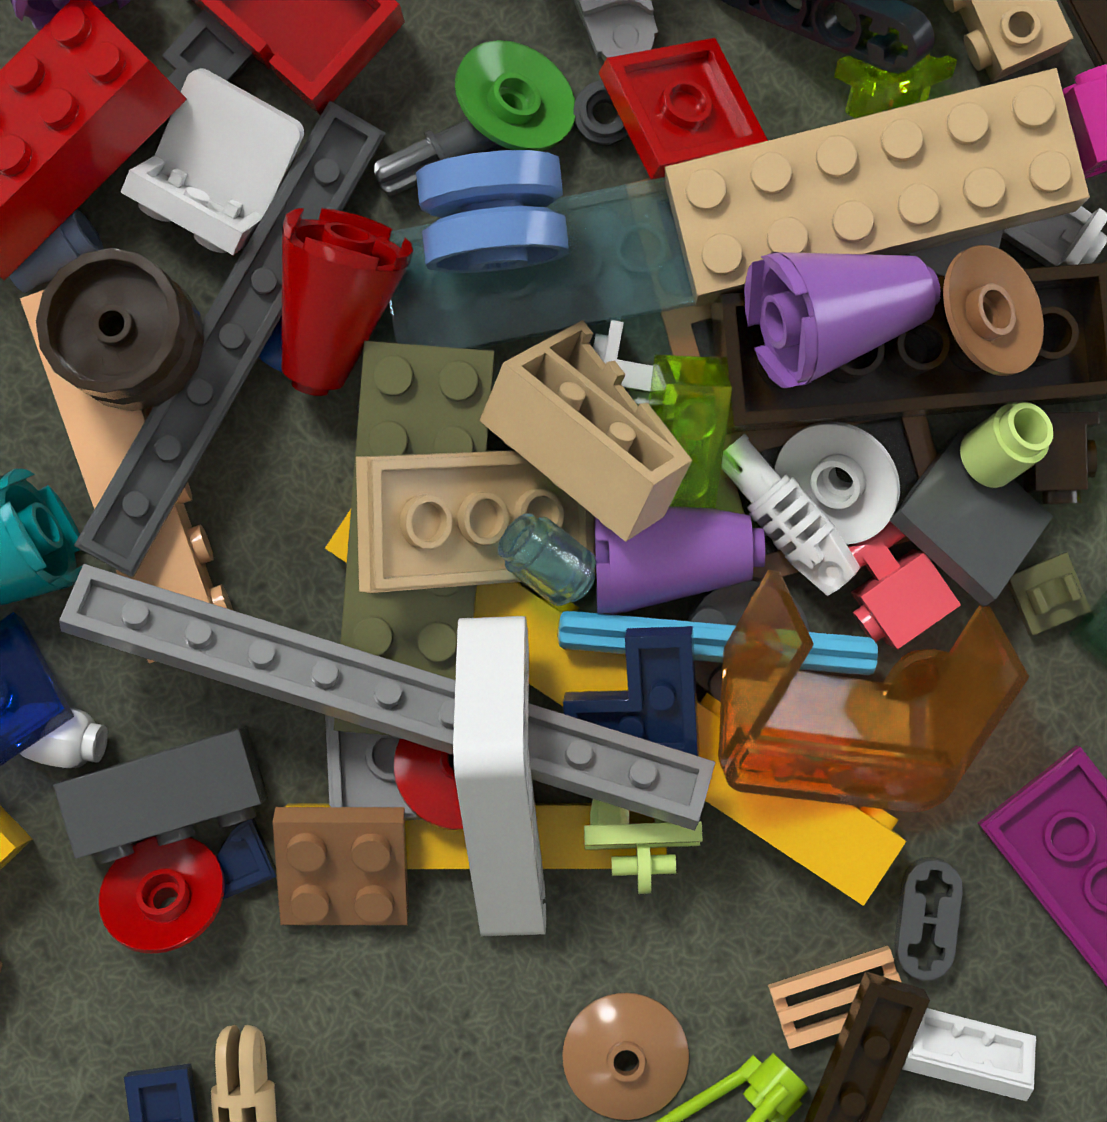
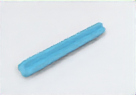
[557,611,878,675]

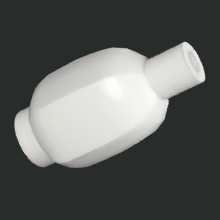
[0,704,108,768]

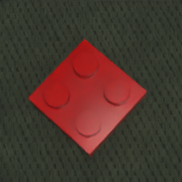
[599,38,768,180]

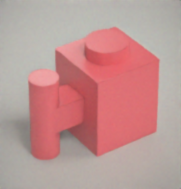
[848,521,961,649]

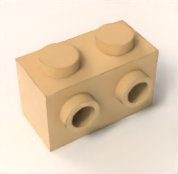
[943,0,1073,82]

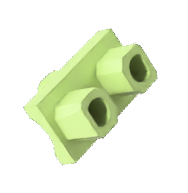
[584,799,703,894]

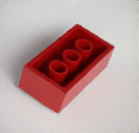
[0,0,187,281]

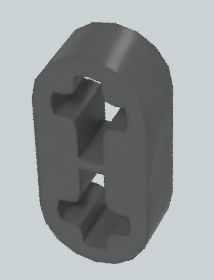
[894,857,963,981]

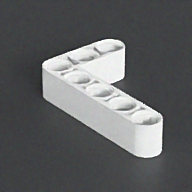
[453,616,546,936]

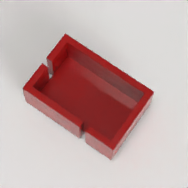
[192,0,405,116]

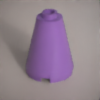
[744,252,940,388]
[595,500,765,615]

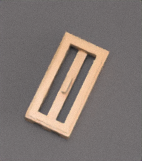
[768,946,901,1049]

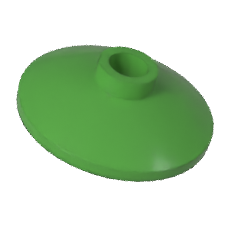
[455,40,575,151]

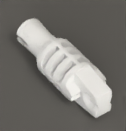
[713,433,861,596]

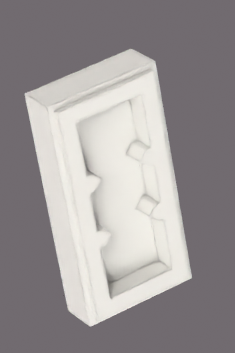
[902,1008,1036,1101]

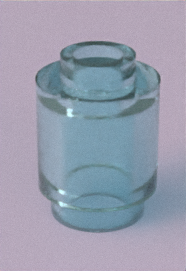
[498,513,596,606]

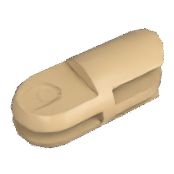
[211,1025,277,1122]

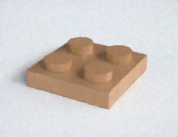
[273,807,409,925]

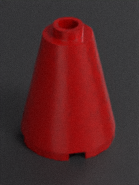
[281,208,413,396]

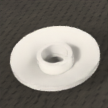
[775,421,900,545]

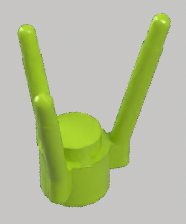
[655,1053,810,1122]

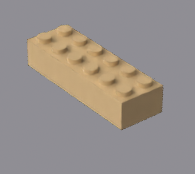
[665,68,1090,307]

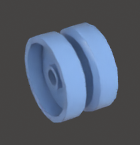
[416,150,569,273]

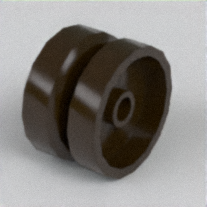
[36,248,205,411]

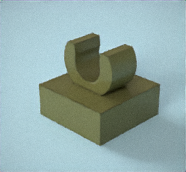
[1007,552,1091,635]

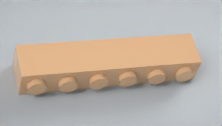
[20,290,233,663]

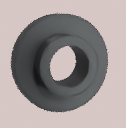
[574,80,628,145]

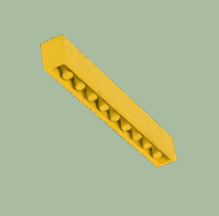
[325,509,907,906]

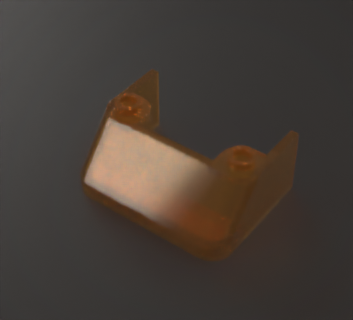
[718,570,1029,812]

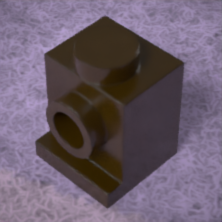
[1024,412,1100,505]

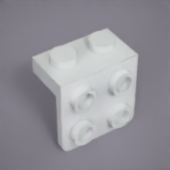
[121,68,304,255]

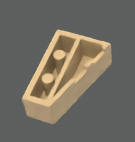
[479,320,692,542]

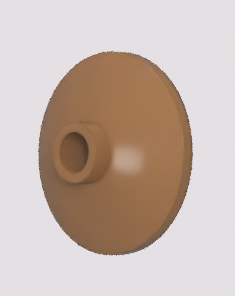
[943,245,1044,376]
[563,993,689,1120]

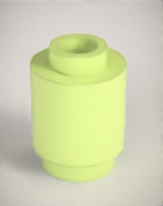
[960,402,1053,488]

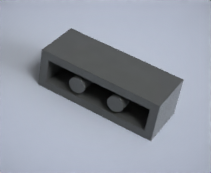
[53,726,268,864]

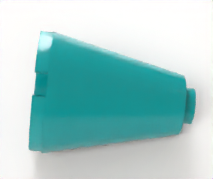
[0,468,83,606]

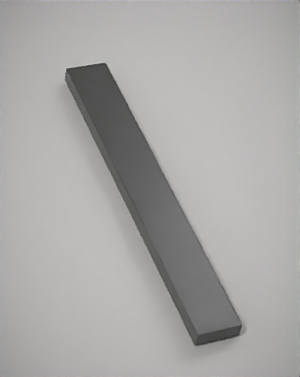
[74,101,385,578]

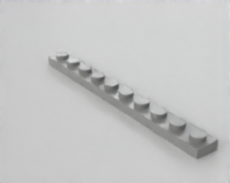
[59,564,715,831]

